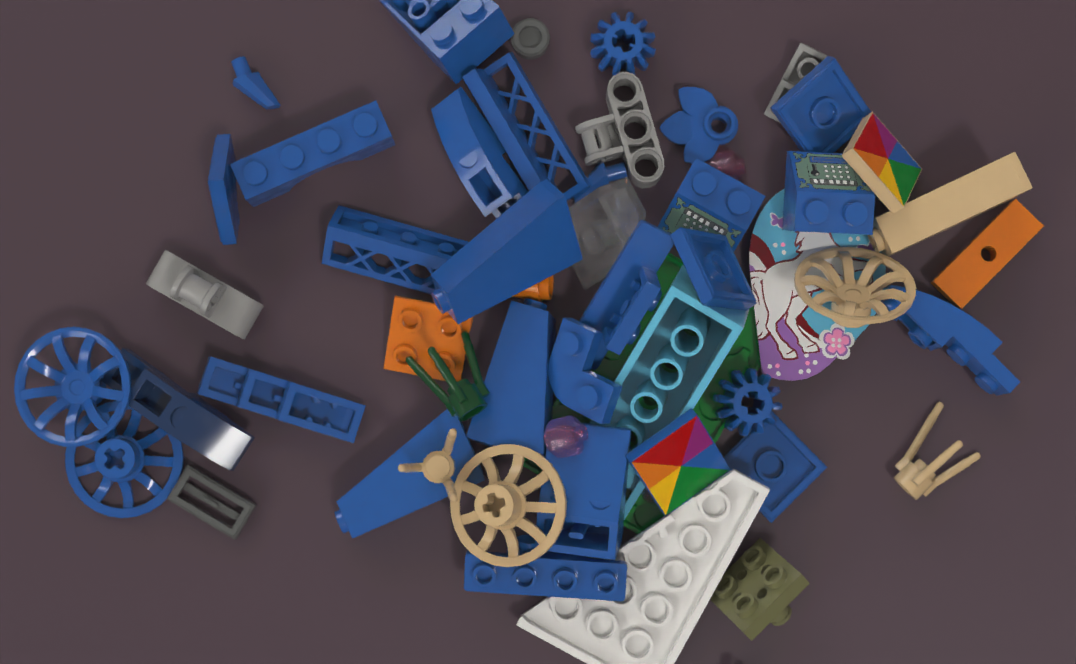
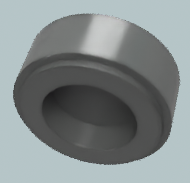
[511,18,550,60]

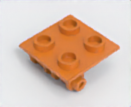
[383,295,474,382]

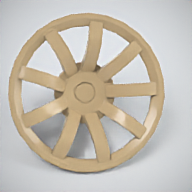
[794,247,916,328]
[450,444,567,567]

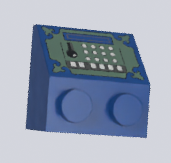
[782,151,875,235]
[658,158,766,252]

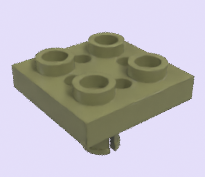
[710,538,810,641]

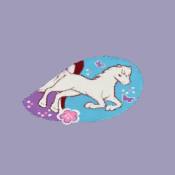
[749,188,886,381]

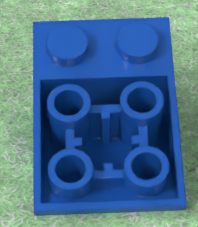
[379,0,515,84]
[535,419,632,560]

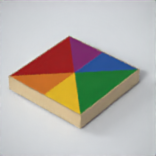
[842,111,922,214]

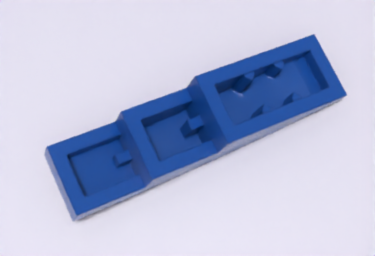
[197,356,366,443]

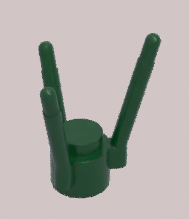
[405,331,490,421]

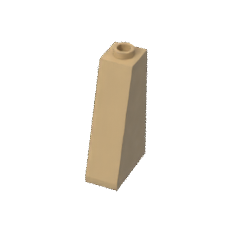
[868,152,1033,256]

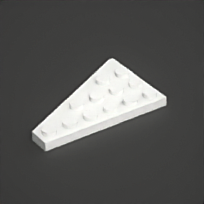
[516,468,770,664]

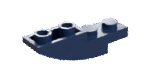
[101,348,255,471]

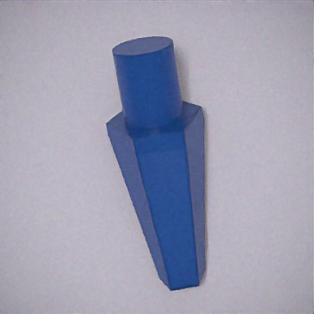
[231,56,281,110]
[573,161,627,207]

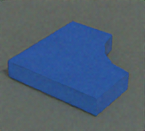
[208,134,240,245]

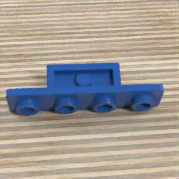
[579,220,674,370]
[464,535,627,601]

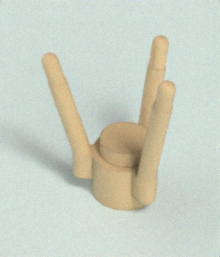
[894,402,981,500]
[398,428,458,502]

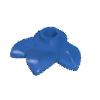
[660,87,738,164]

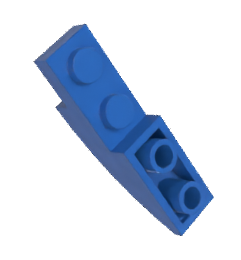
[431,87,528,219]
[881,285,1020,396]

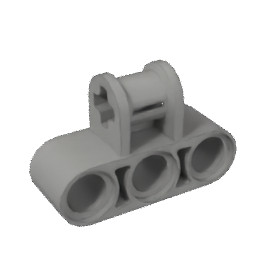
[575,72,665,189]
[146,250,264,340]

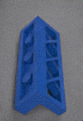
[462,52,591,202]
[321,205,469,294]

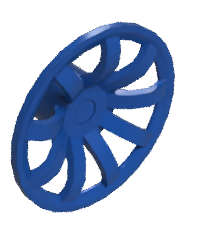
[14,327,132,447]
[65,401,184,518]

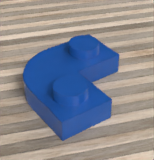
[548,318,623,424]

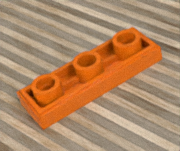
[930,199,1044,309]

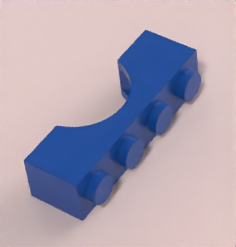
[230,100,396,207]

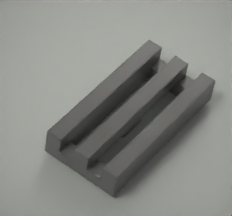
[167,465,257,540]

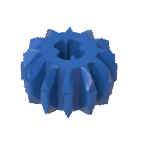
[590,12,656,77]
[713,368,783,437]

